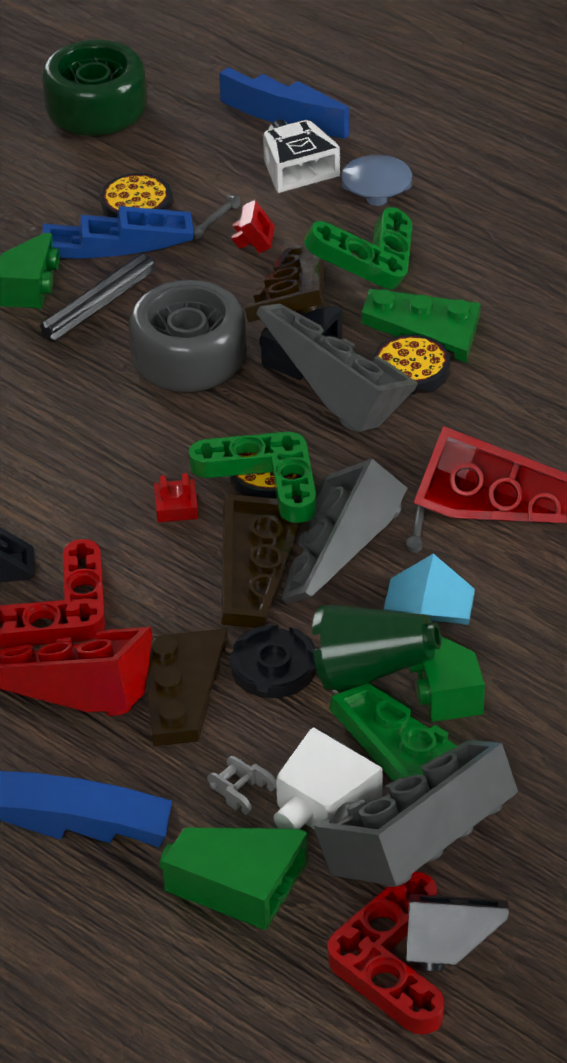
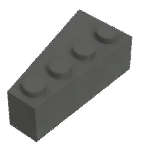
[313,740,518,887]

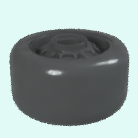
[129,280,246,392]

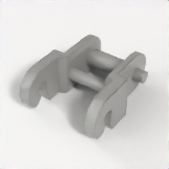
[207,756,276,815]

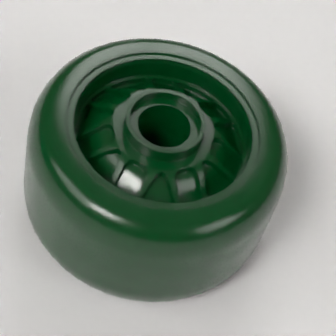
[42,39,147,136]

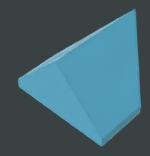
[384,554,475,625]

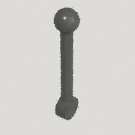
[193,194,240,240]
[406,488,425,552]

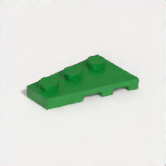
[362,289,481,363]
[329,683,457,781]

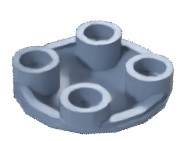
[341,154,412,206]

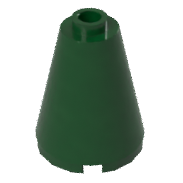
[312,604,441,693]

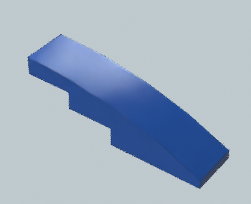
[219,67,349,139]
[41,206,194,259]
[0,771,172,847]

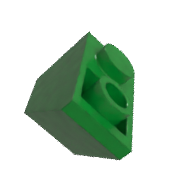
[0,233,60,309]
[408,636,485,722]

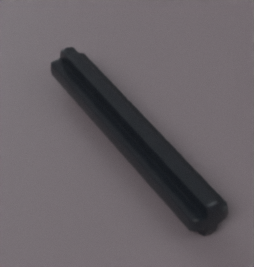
[40,254,155,342]

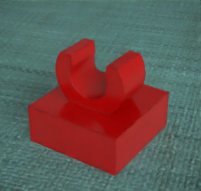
[231,200,275,253]
[154,473,198,523]

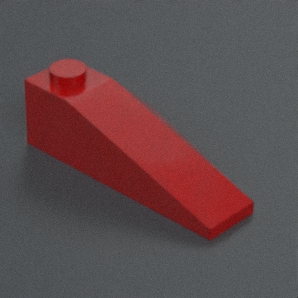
[413,426,567,523]
[0,627,153,716]

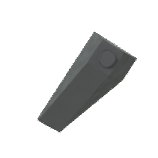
[256,304,418,432]
[281,459,407,604]

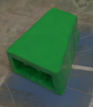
[159,827,308,930]

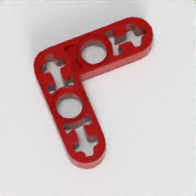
[0,539,106,648]
[327,872,445,1035]

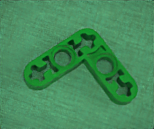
[303,207,412,289]
[189,432,316,523]

